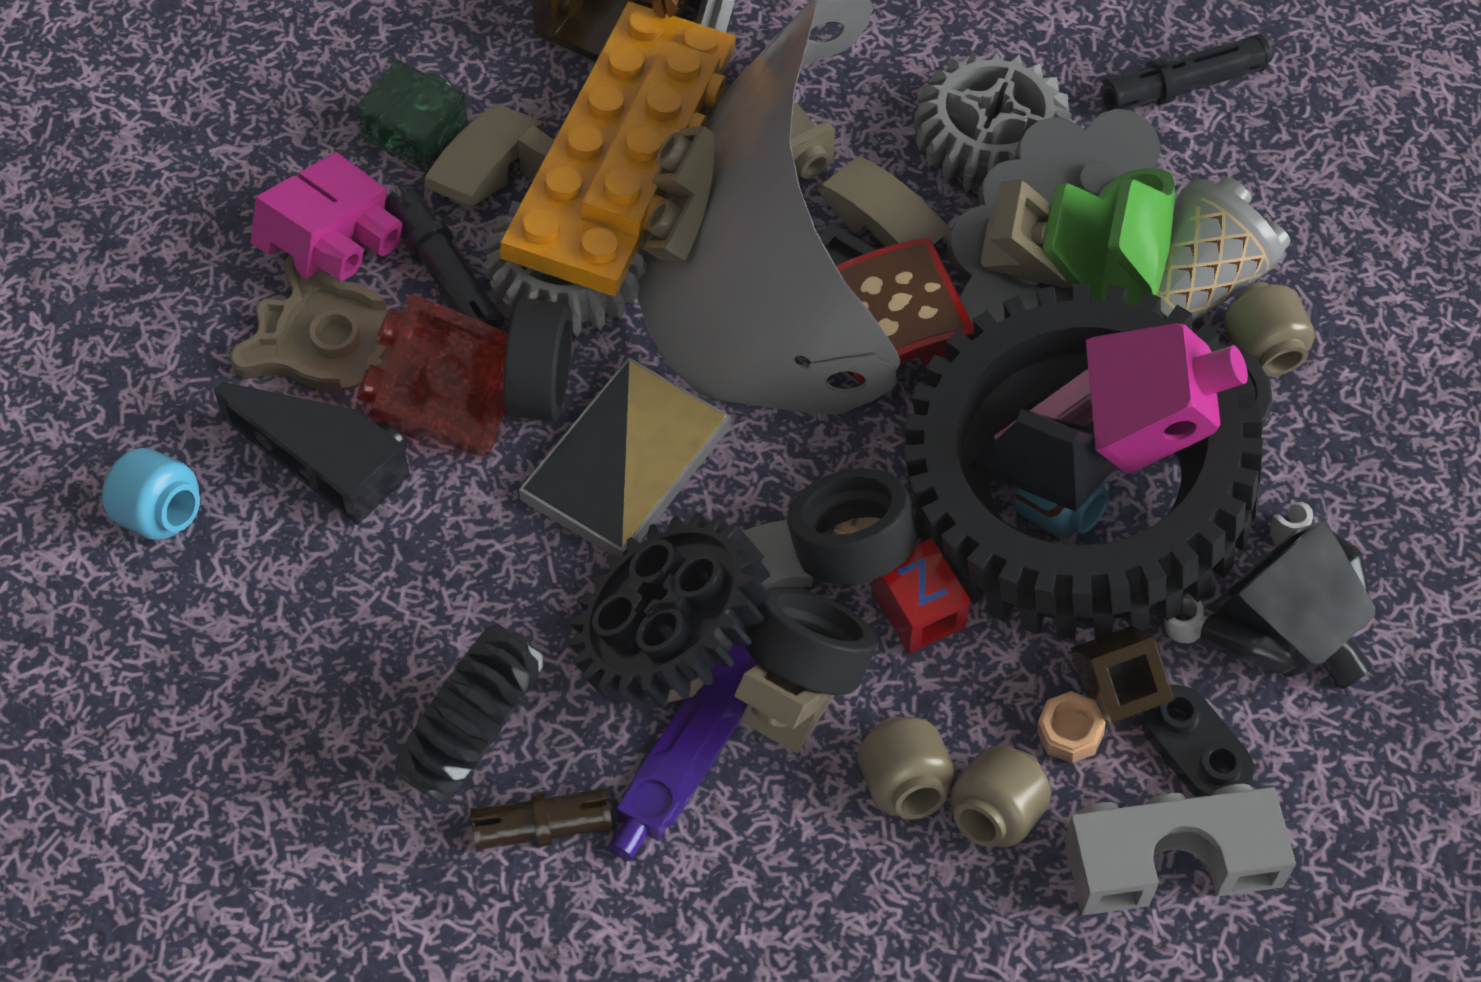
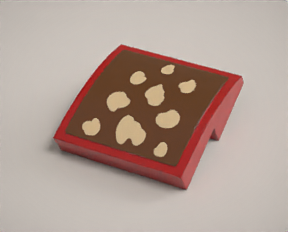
[836,237,975,385]

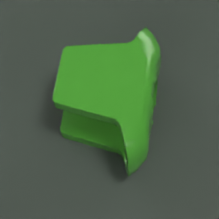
[1043,168,1175,307]

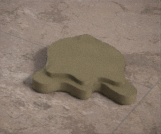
[230,255,413,391]

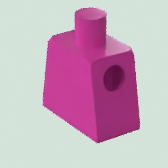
[1086,323,1248,474]

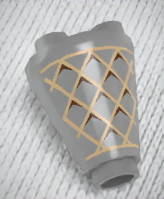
[1157,176,1291,323]

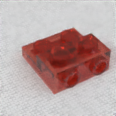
[357,294,508,457]

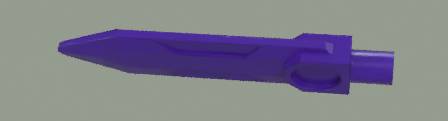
[608,645,759,861]

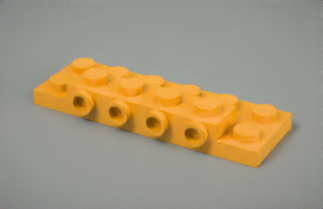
[500,1,736,297]

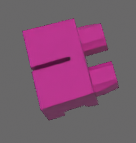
[251,152,402,282]

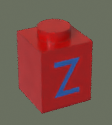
[871,538,971,654]

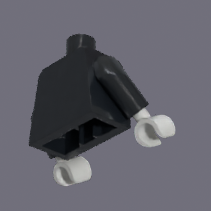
[1164,502,1375,689]

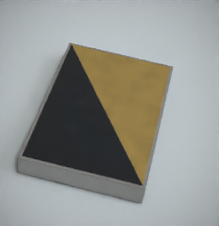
[519,357,731,558]

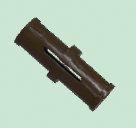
[470,786,613,852]

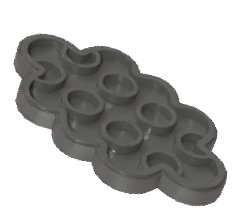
[947,109,1160,323]

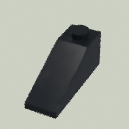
[214,382,410,525]

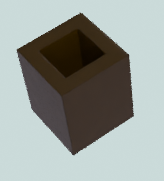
[1071,626,1175,723]

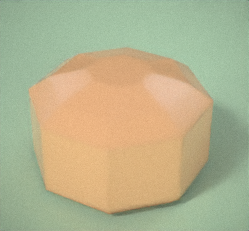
[1037,691,1106,763]

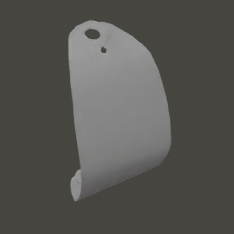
[638,0,901,414]

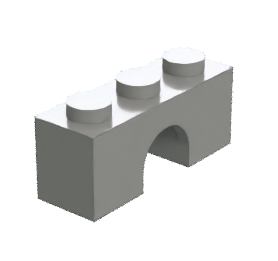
[1064,784,1296,916]

